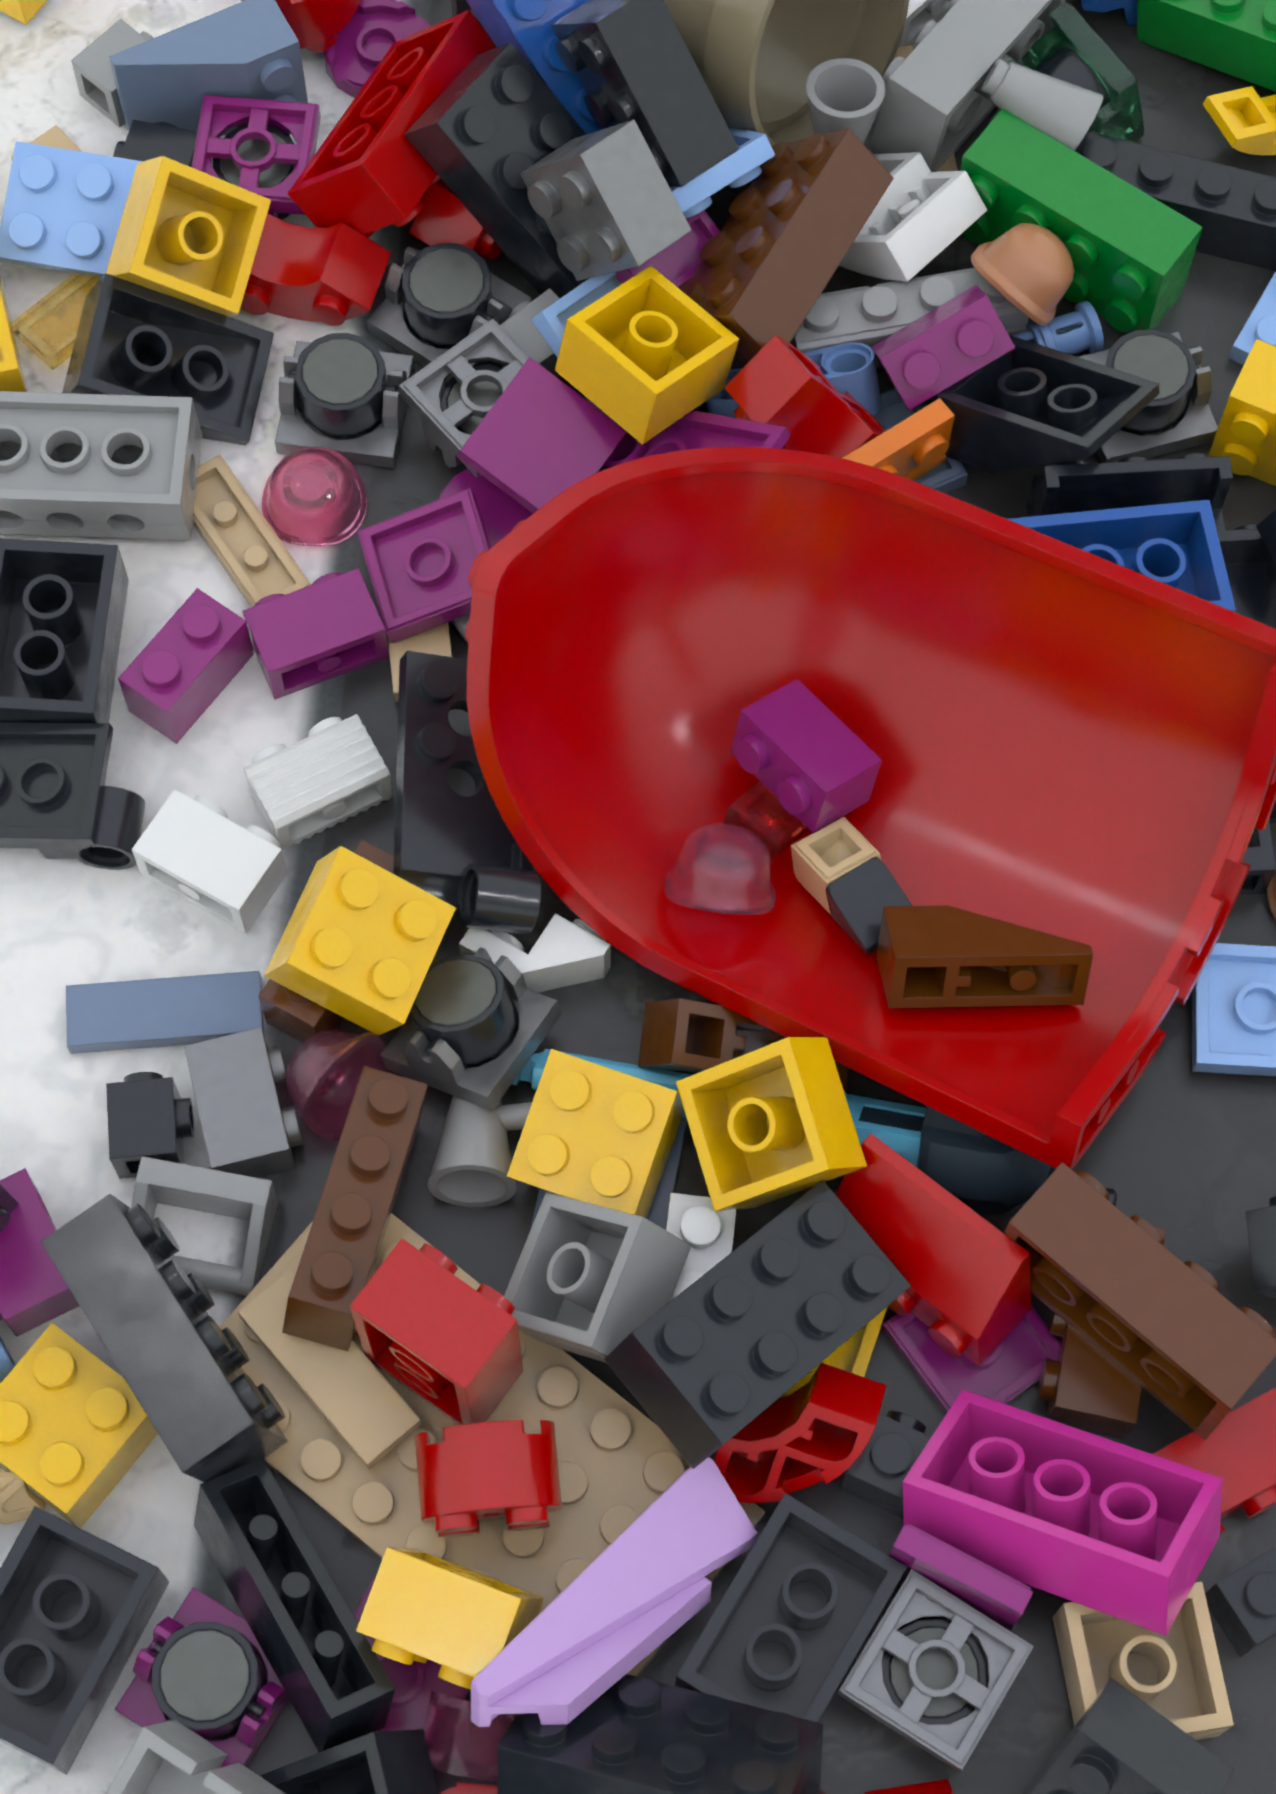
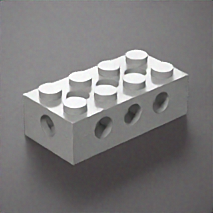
[0,391,203,540]

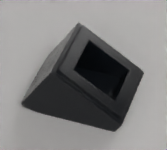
[825,856,912,955]

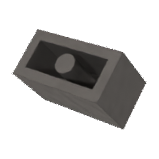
[184,1027,303,1178]

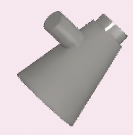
[806,58,886,145]
[980,58,1103,151]
[427,1096,532,1208]

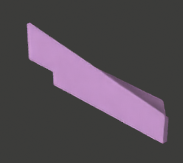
[471,1457,758,1727]

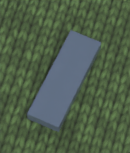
[66,971,264,1054]

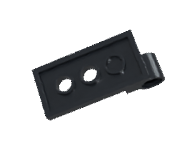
[393,651,541,934]
[0,722,145,870]

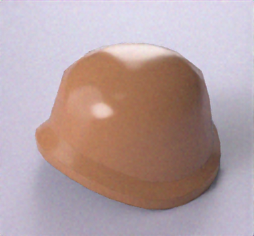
[971,223,1074,326]

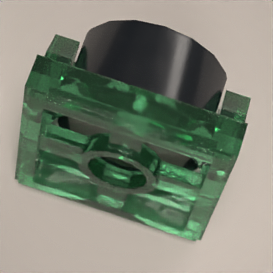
[1021,1,1145,143]

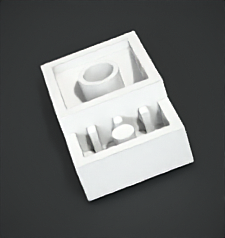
[839,152,987,282]

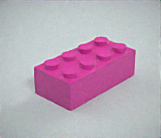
[902,1389,1223,1636]

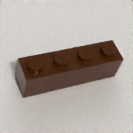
[282,1066,428,1351]

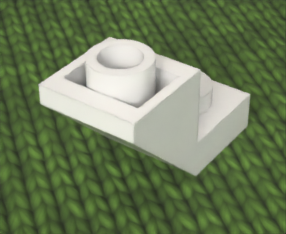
[459,913,611,993]

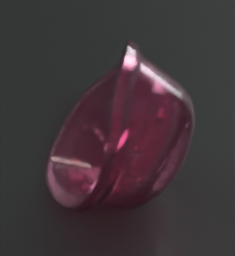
[262,447,367,546]
[664,823,776,915]
[285,1029,389,1140]

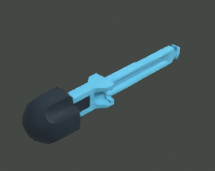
[512,1049,1051,1215]

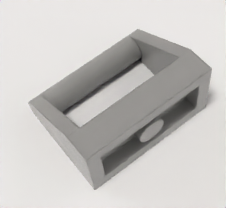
[131,1156,279,1296]

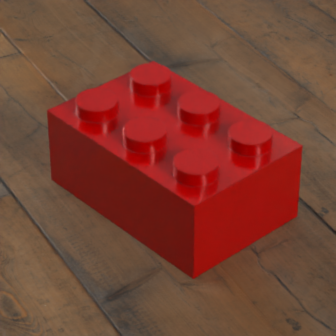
[349,1238,523,1425]

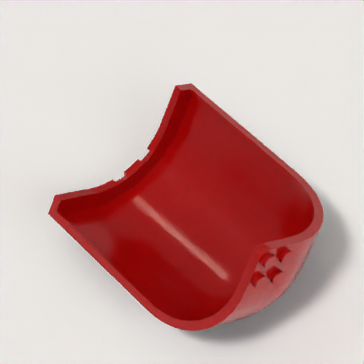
[465,447,1276,1170]

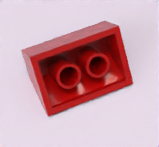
[835,1133,1031,1367]

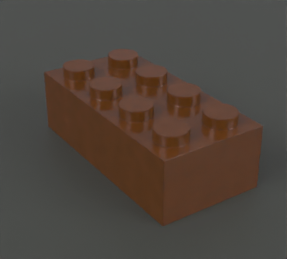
[678,128,894,370]
[1004,1162,1276,1440]

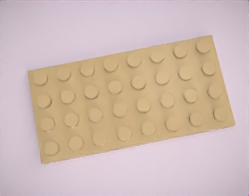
[219,1213,766,1677]

